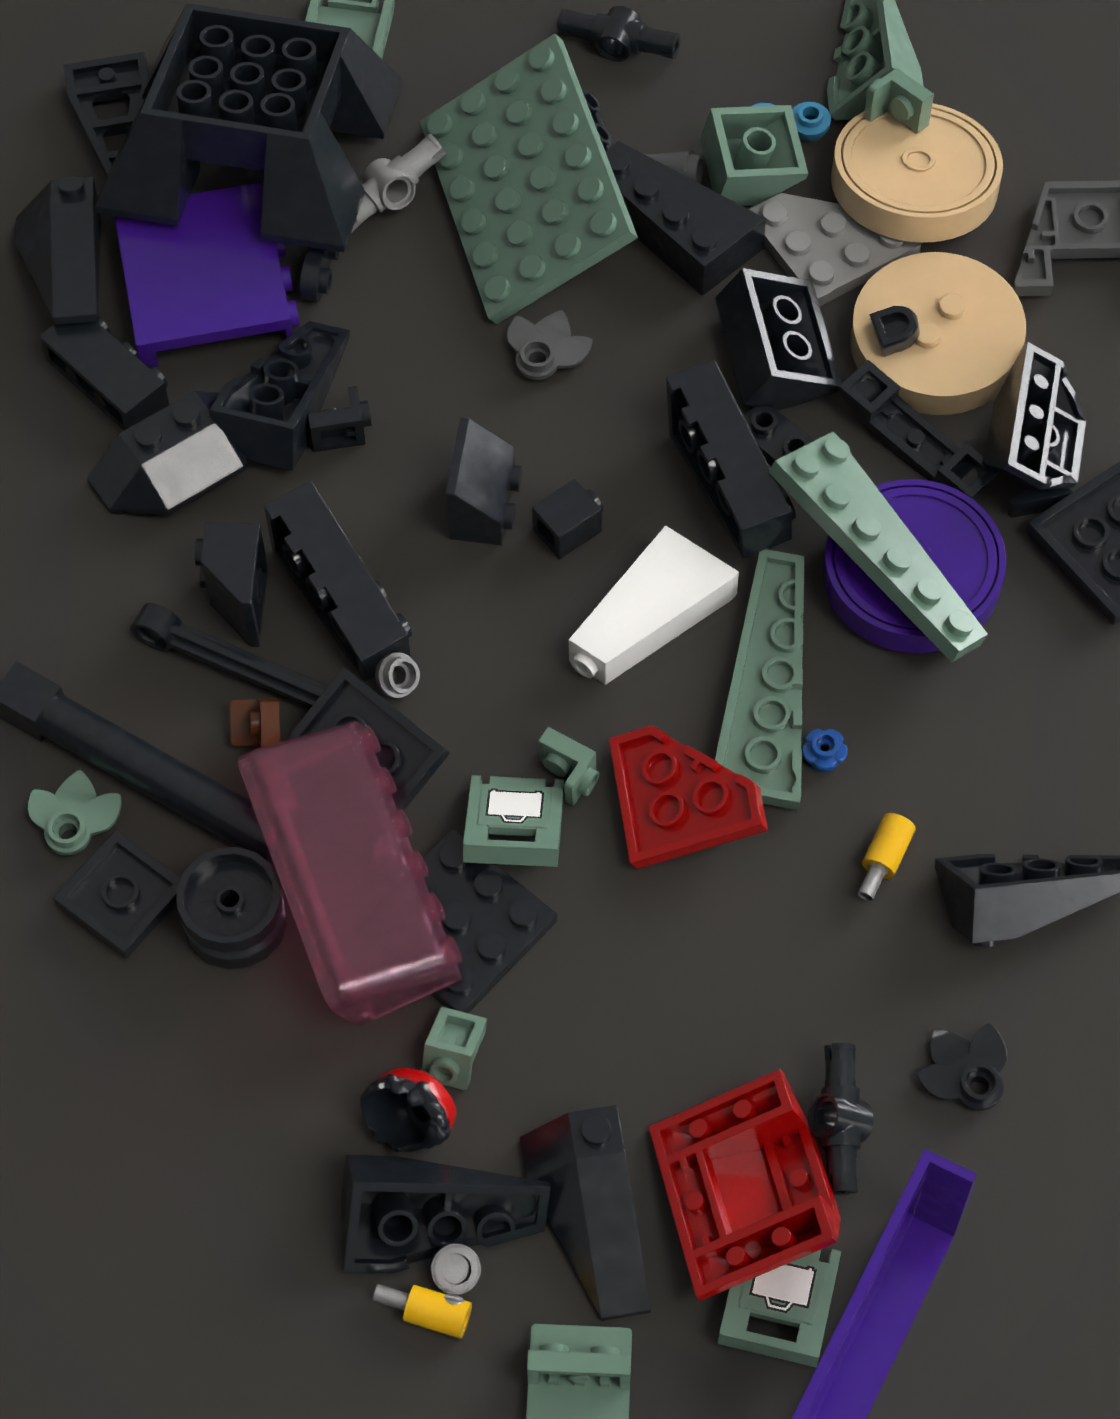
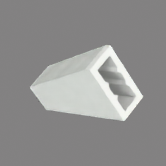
[569,525,739,685]

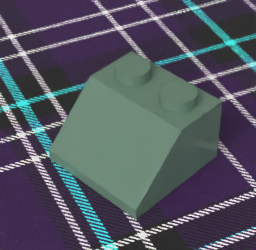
[700,105,808,206]

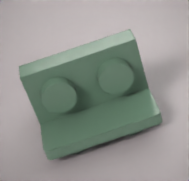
[526,1324,632,1419]

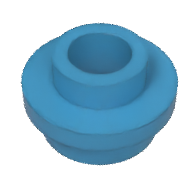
[792,102,831,142]

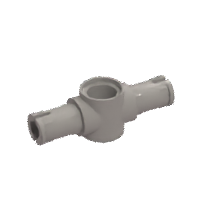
[351,134,446,233]

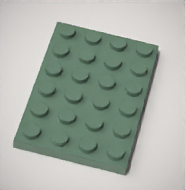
[420,33,638,324]

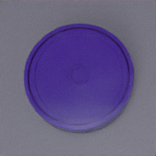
[823,479,1006,653]

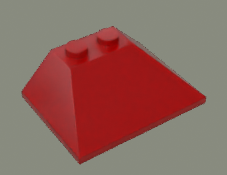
[649,1069,841,1301]

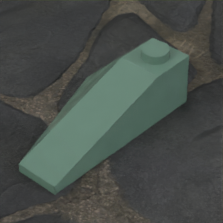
[827,0,924,120]

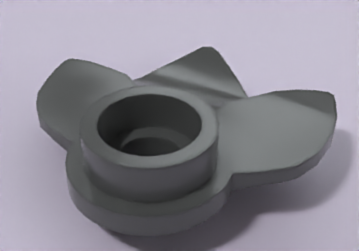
[507,310,593,380]

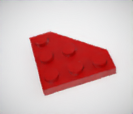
[609,725,768,870]

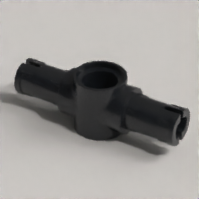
[557,6,680,62]
[808,1043,874,1195]

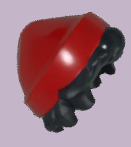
[360,1068,456,1152]

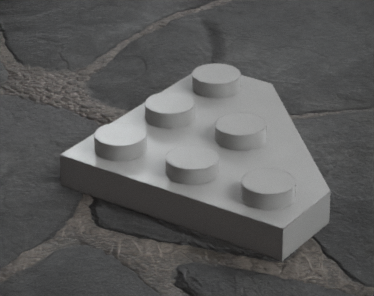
[749,193,921,306]

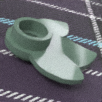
[28,770,122,855]

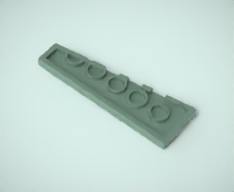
[768,432,988,662]
[715,549,804,810]

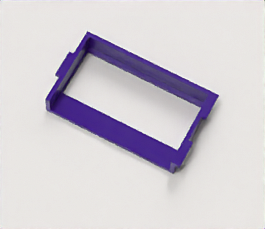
[791,1149,977,1419]

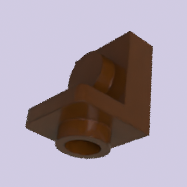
[229,698,280,748]

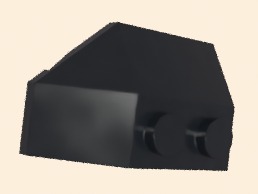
[984,342,1086,489]
[87,391,249,514]

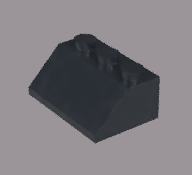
[715,268,842,410]

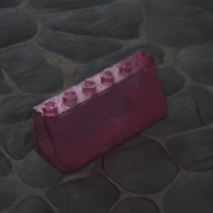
[238,721,462,1026]

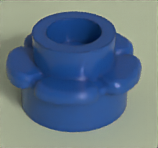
[802,729,848,772]

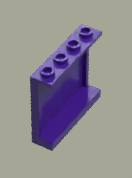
[115,182,300,368]

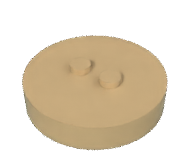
[831,103,1003,243]
[850,252,1026,415]

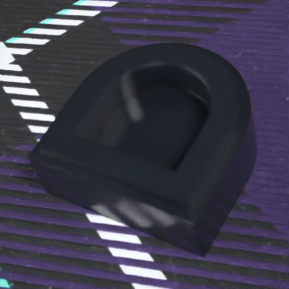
[869,306,920,357]

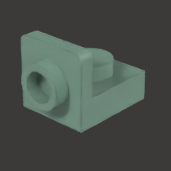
[864,68,934,133]
[539,727,600,806]
[422,1007,487,1090]

